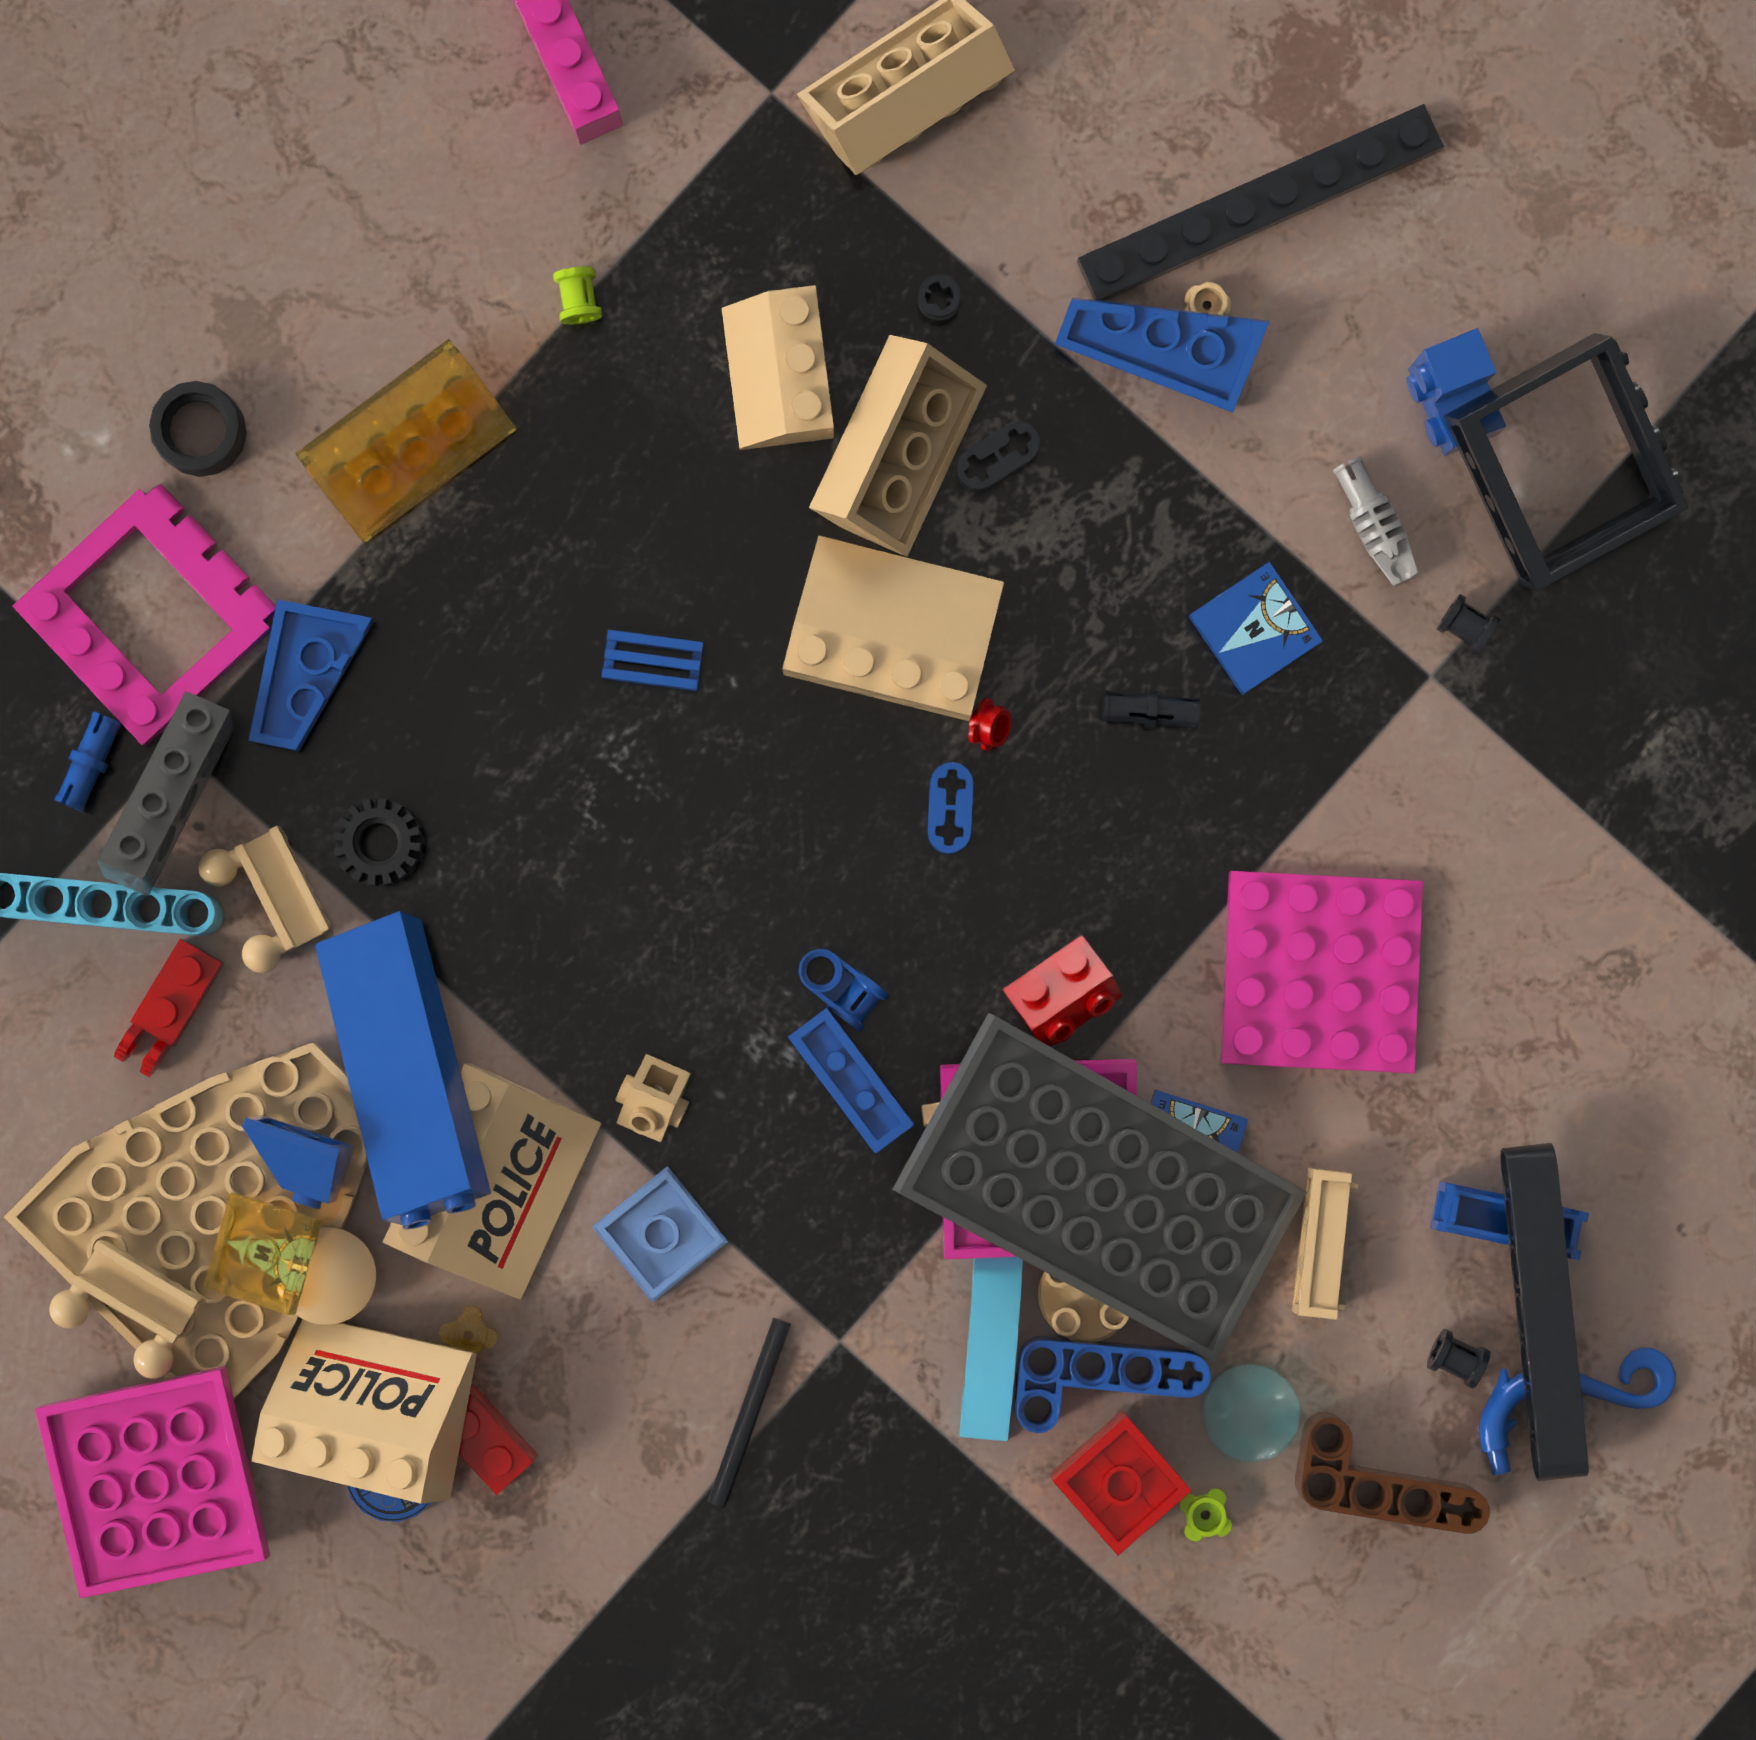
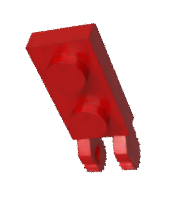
[114,939,224,1078]

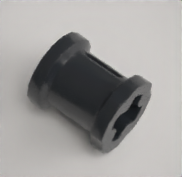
[1436,594,1501,655]
[1427,1329,1491,1389]

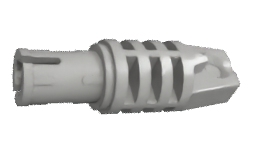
[1333,456,1419,587]

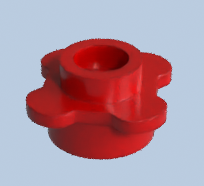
[969,698,1012,751]

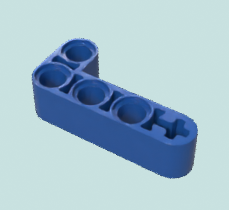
[1014,1336,1211,1433]

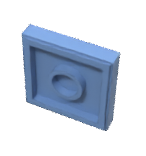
[592,1166,729,1303]

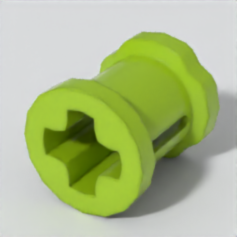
[553,266,602,324]

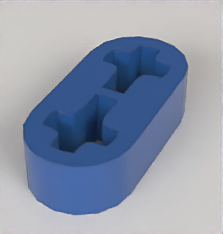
[927,762,973,854]

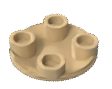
[278,1227,376,1325]
[1038,1271,1129,1342]

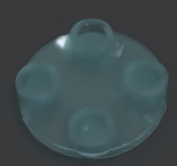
[1202,1364,1300,1462]

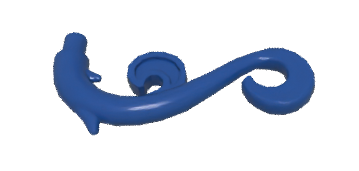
[1479,1347,1676,1475]

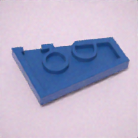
[248,600,375,752]

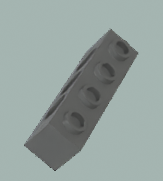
[98,691,234,896]

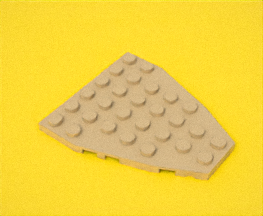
[4,1042,368,1399]

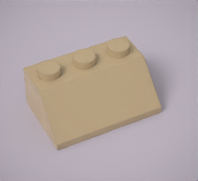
[722,285,834,450]

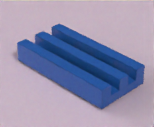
[601,630,704,691]

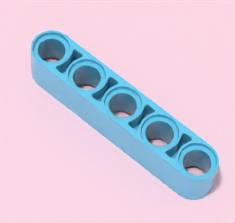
[0,873,224,936]

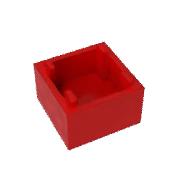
[1050,1410,1192,1556]

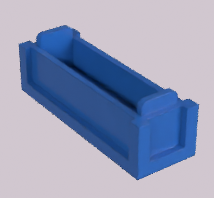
[788,1007,914,1154]
[1430,1181,1589,1261]

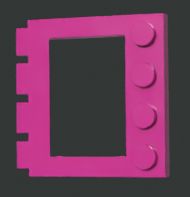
[12,484,276,747]

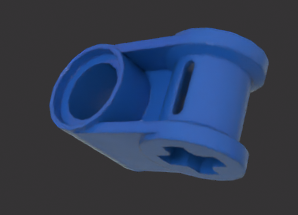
[798,949,890,1033]

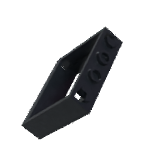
[1443,333,1688,591]

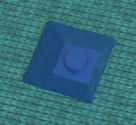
[242,1115,355,1209]

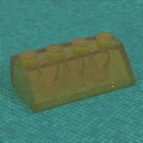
[295,339,517,543]

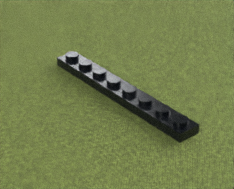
[1077,104,1444,301]

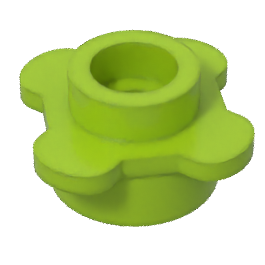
[1179,1488,1232,1542]

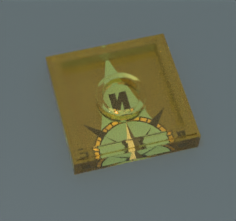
[203,1193,322,1315]

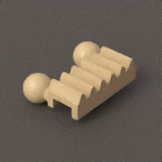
[198,826,332,973]
[49,1240,202,1379]

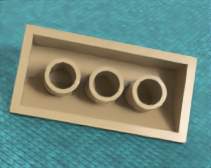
[797,0,1015,175]
[809,335,987,557]

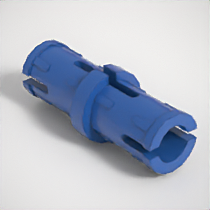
[54,712,122,812]

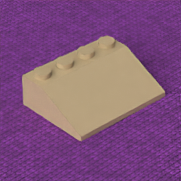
[783,536,1004,721]

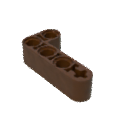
[1295,1412,1490,1534]

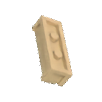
[1292,1168,1359,1320]

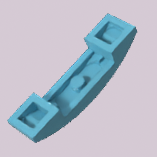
[959,1257,1023,1441]

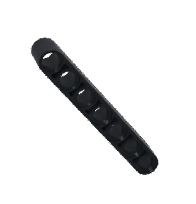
[1500,1143,1589,1481]

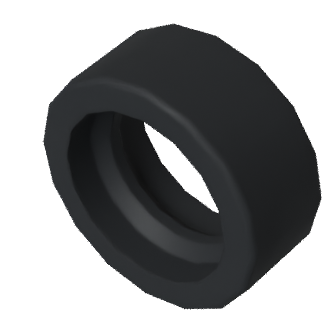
[149,381,247,477]

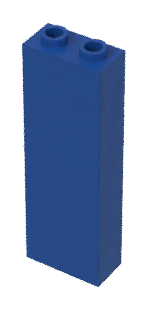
[315,911,491,1230]

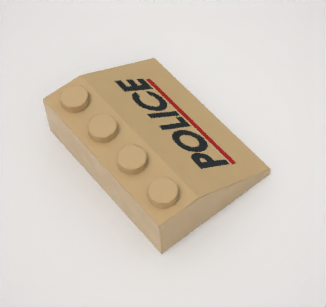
[382,1063,602,1300]
[251,1319,477,1504]

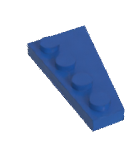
[1055,297,1269,413]

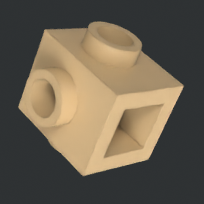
[615,1054,691,1142]

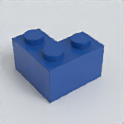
[1406,328,1506,456]

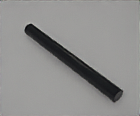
[707,1317,791,1508]

